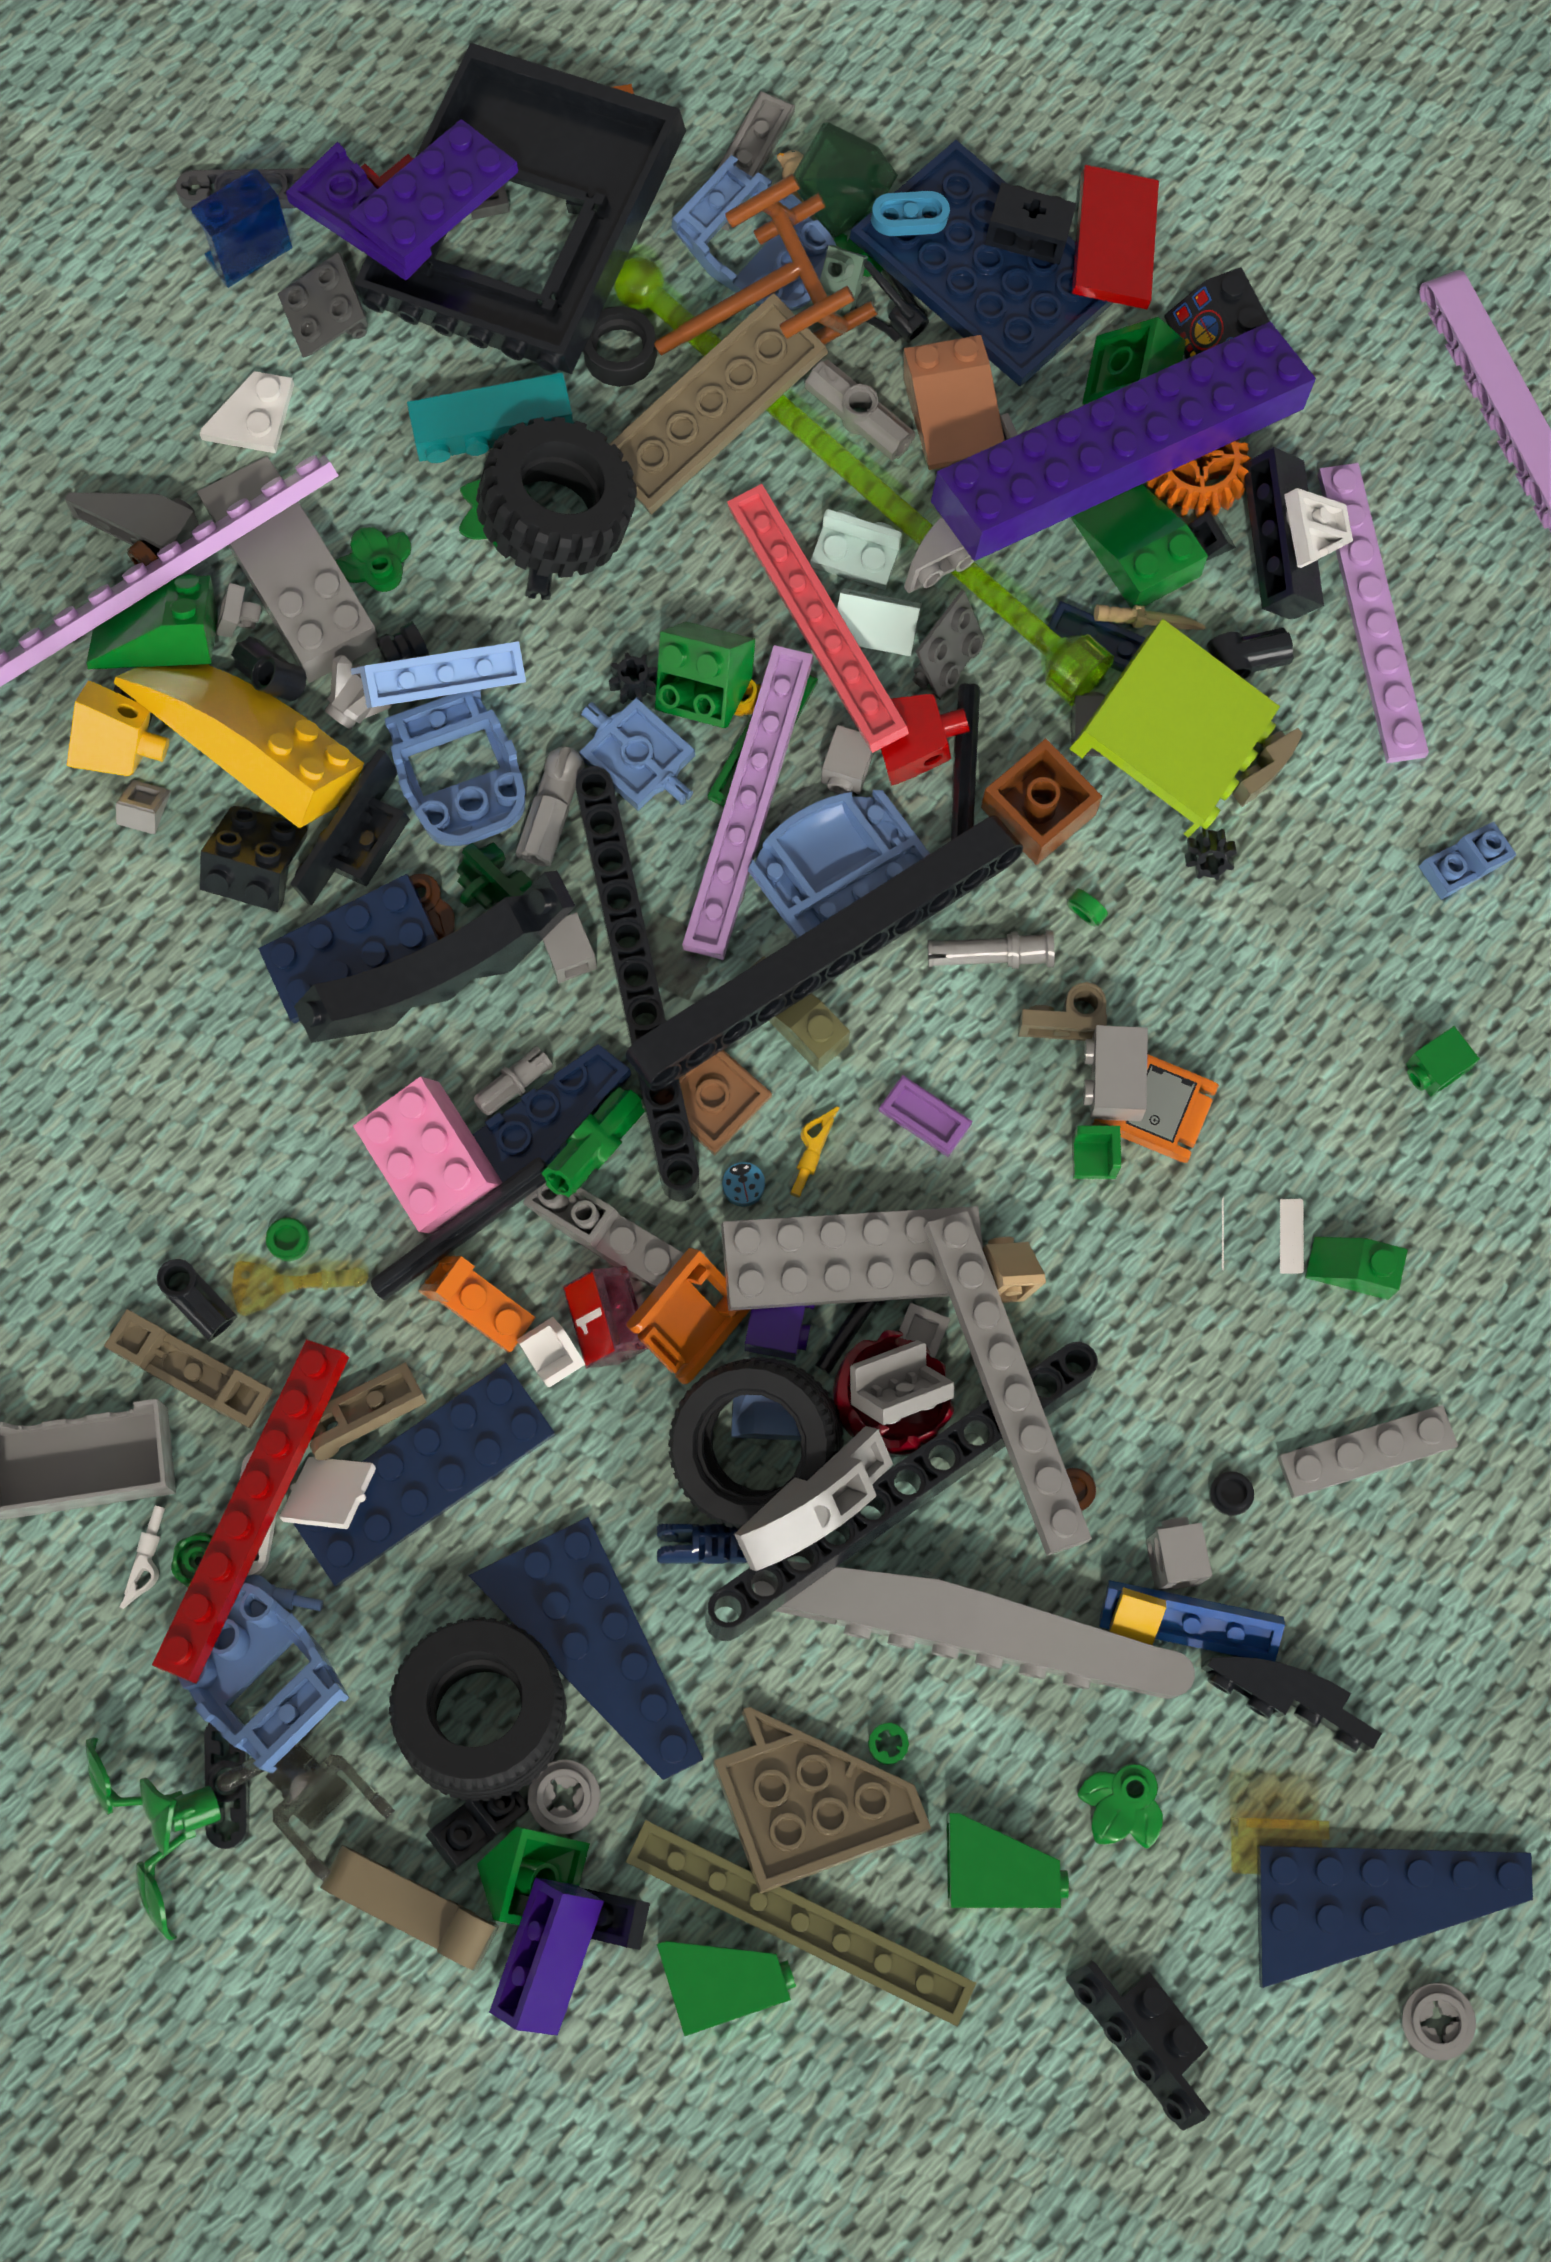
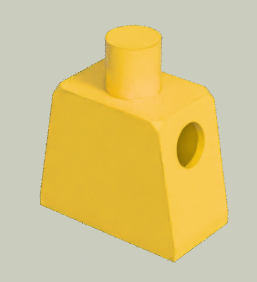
[67,681,170,776]

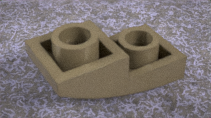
[1233,728,1303,807]

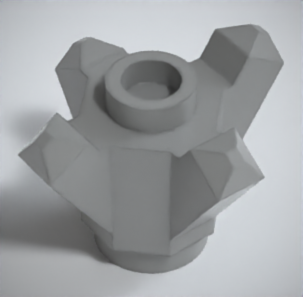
[325,655,392,730]

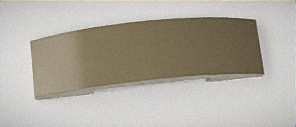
[104,1309,274,1429]

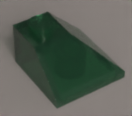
[793,122,898,238]

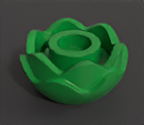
[171,1532,213,1587]

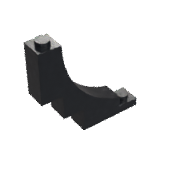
[294,870,575,1043]

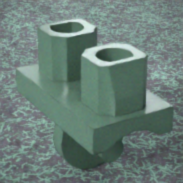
[820,245,868,316]

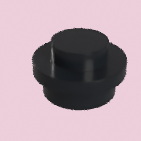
[1209,1471,1254,1516]

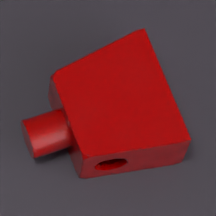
[881,694,970,785]

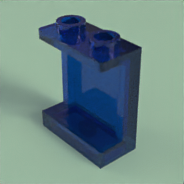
[191,169,292,288]

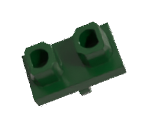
[457,842,532,910]

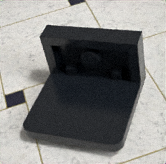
[200,806,308,912]

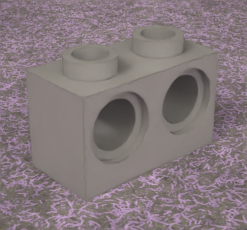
[1146,1517,1212,1591]

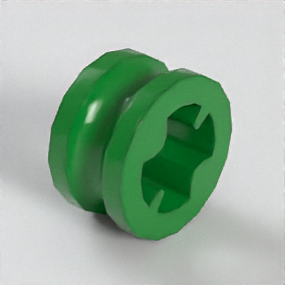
[868,1723,909,1765]

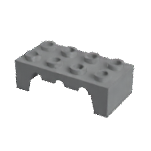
[0,1399,176,1520]

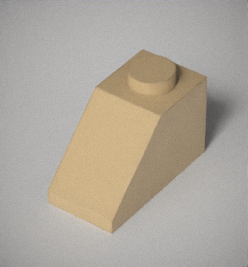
[983,1237,1046,1303]

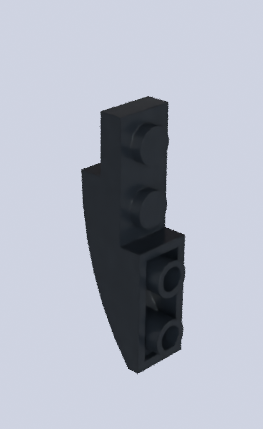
[1201,1657,1382,1753]

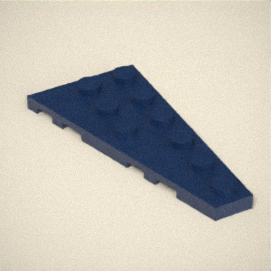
[468,1517,703,1780]
[1257,1846,1533,1988]

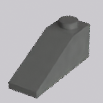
[65,492,199,558]

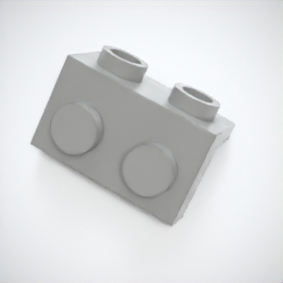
[850,1340,954,1425]

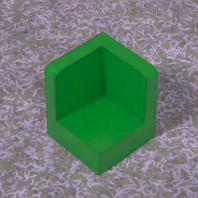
[1072,1125,1121,1179]

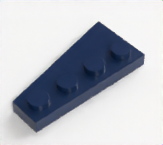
[472,1044,632,1182]

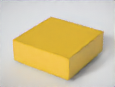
[1109,1587,1166,1646]

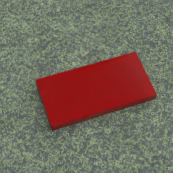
[1072,165,1159,310]

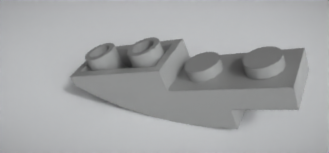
[904,517,974,594]
[523,1183,684,1289]
[734,1426,893,1571]

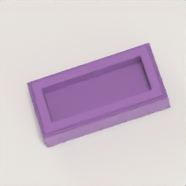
[879,1075,973,1157]

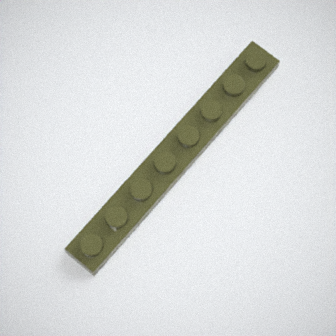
[626,1820,976,2027]

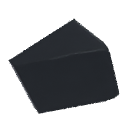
[1188,510,1236,561]

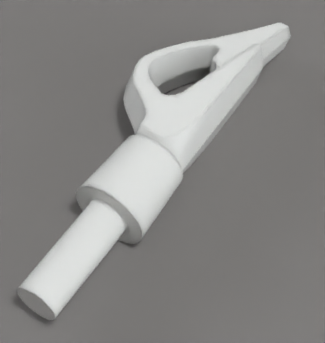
[119,1505,165,1609]

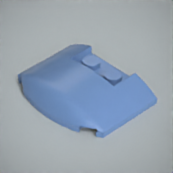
[748,790,930,938]

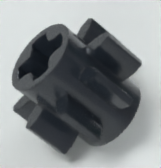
[609,652,658,704]
[1185,828,1237,880]

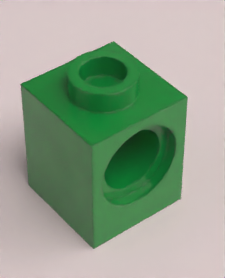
[1406,1026,1480,1097]

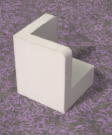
[517,1317,585,1387]

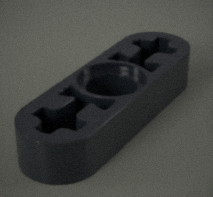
[204,1719,250,1849]

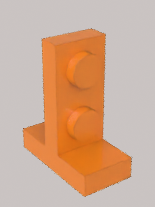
[418,1256,536,1353]

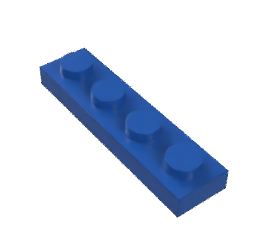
[1099,1580,1285,1662]

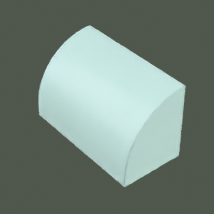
[837,588,922,656]

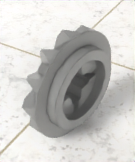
[528,1760,601,1834]
[1401,1983,1476,2060]

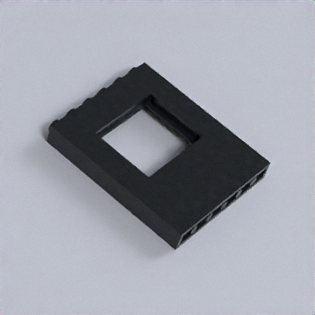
[354,43,686,374]

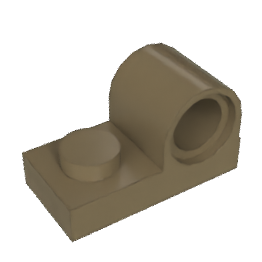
[1018,982,1107,1041]

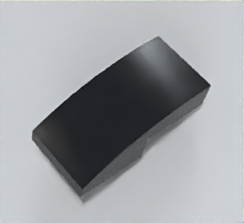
[425,1790,529,1871]

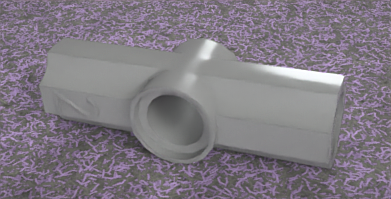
[805,360,915,461]

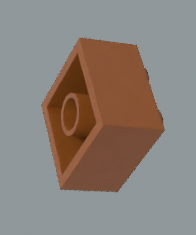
[981,738,1102,865]

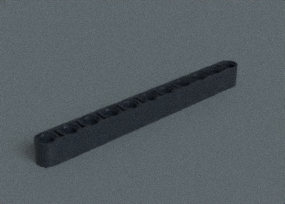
[576,766,699,1202]
[626,816,1024,1091]
[705,1342,1098,1641]

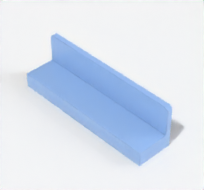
[351,641,526,708]

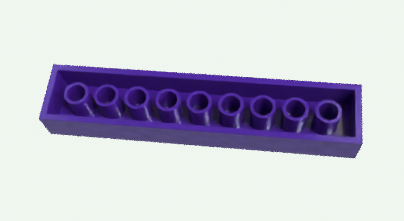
[931,321,1316,561]

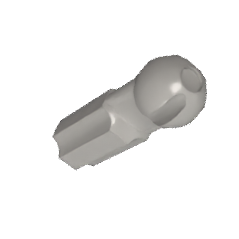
[516,746,585,867]

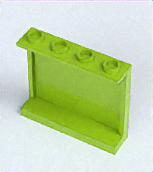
[1069,619,1280,838]

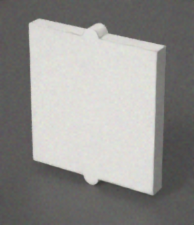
[279,1457,376,1529]

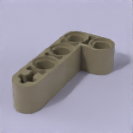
[320,1845,499,1970]

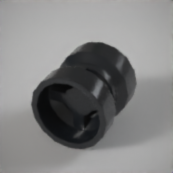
[375,621,430,662]

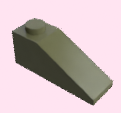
[750,956,850,1072]

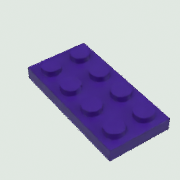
[349,119,518,268]

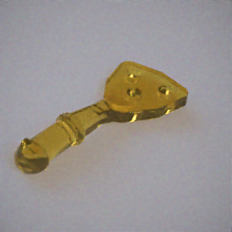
[232,1261,368,1316]

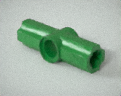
[542,1087,645,1198]

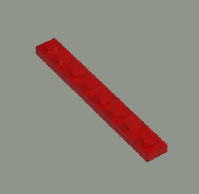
[152,1339,349,1684]

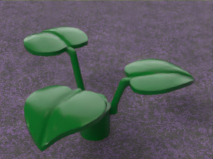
[86,1737,221,1940]

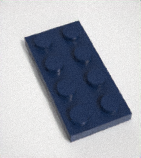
[258,874,439,1023]

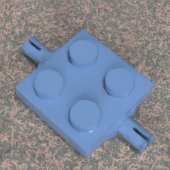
[579,698,695,811]

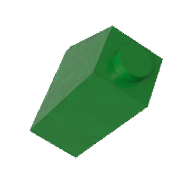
[947,1813,1069,1908]
[657,1941,796,2036]

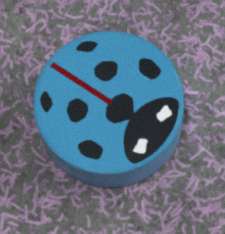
[722,1162,765,1207]

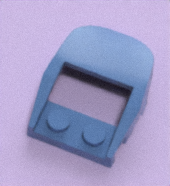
[671,155,836,311]
[385,690,525,846]
[177,1582,349,1773]

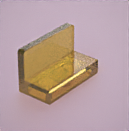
[1231,1817,1330,1874]

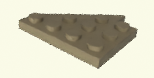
[713,1707,931,1894]

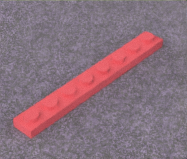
[727,484,909,753]

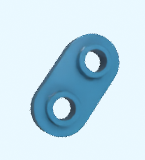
[871,191,950,236]

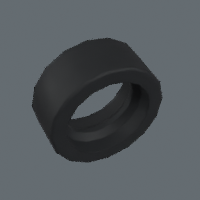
[583,306,657,387]

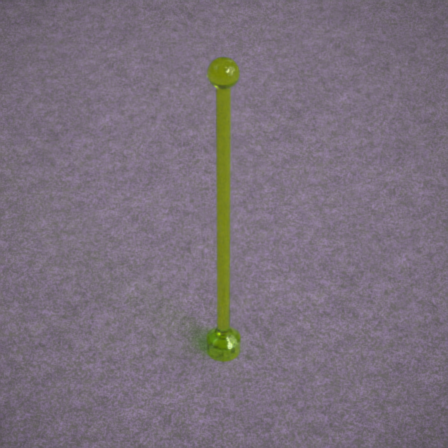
[614,257,1114,706]

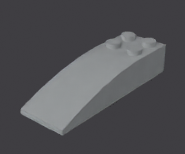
[197,456,378,683]

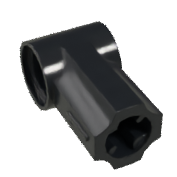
[1207,627,1294,680]
[231,636,307,701]
[157,1259,237,1342]

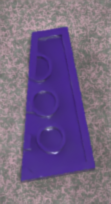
[286,141,432,280]

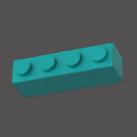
[407,372,573,463]

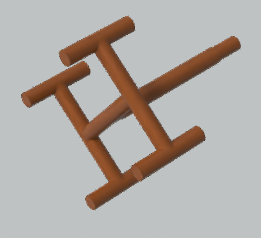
[654,174,878,356]

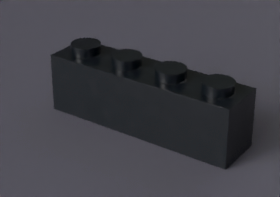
[1243,447,1324,619]

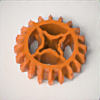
[1146,439,1252,518]

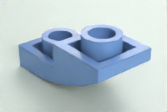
[1418,822,1517,900]

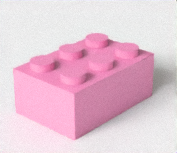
[353,1076,503,1234]

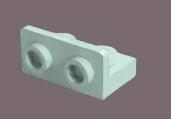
[810,509,902,590]

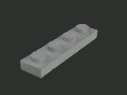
[1277,1405,1458,1499]

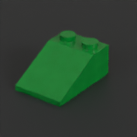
[1071,484,1208,609]
[86,574,218,670]

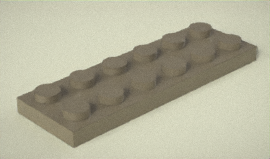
[609,293,828,515]

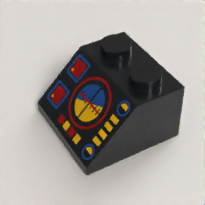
[1164,267,1270,359]

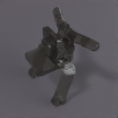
[217,1743,395,1880]

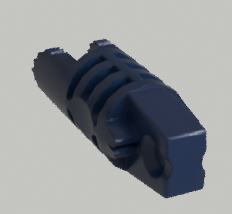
[657,1524,747,1564]

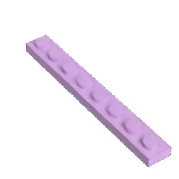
[1317,463,1429,763]
[682,645,814,960]

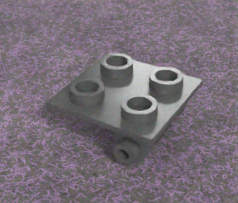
[278,252,368,358]
[913,590,985,700]

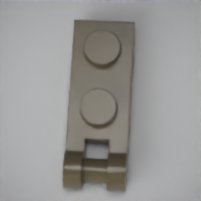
[310,1362,427,1460]

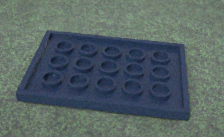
[849,140,1113,387]

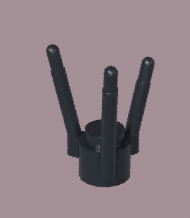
[855,261,929,343]

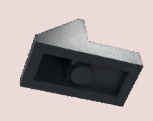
[583,1888,650,1950]

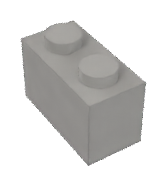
[1083,1025,1148,1122]

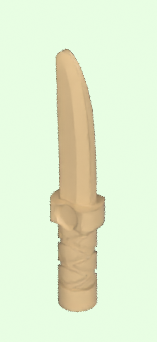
[1094,604,1206,630]

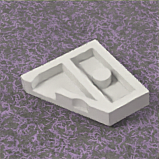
[200,371,294,453]
[1284,488,1353,568]

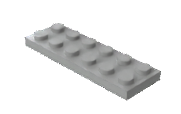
[721,1206,983,1311]

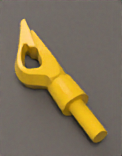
[790,1107,840,1198]

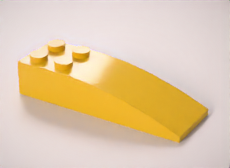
[114,664,364,829]

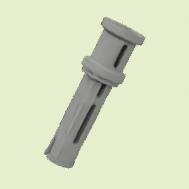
[928,930,1055,969]

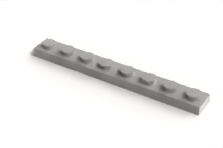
[924,1211,1092,1556]

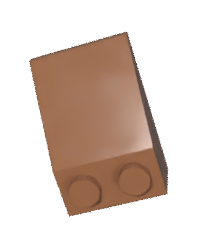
[903,335,1005,470]

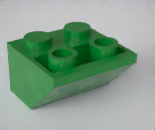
[655,621,755,728]

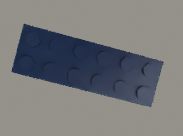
[293,1363,556,1587]

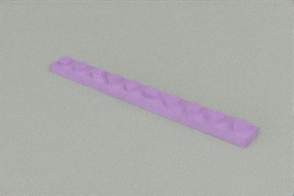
[0,455,339,687]

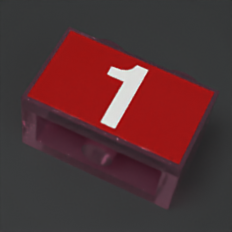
[563,1266,648,1369]

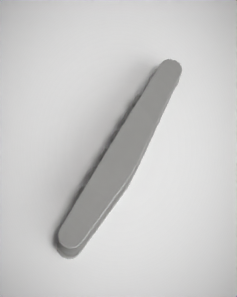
[754,1561,1195,1699]

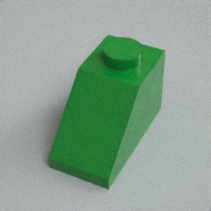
[1305,1237,1408,1300]

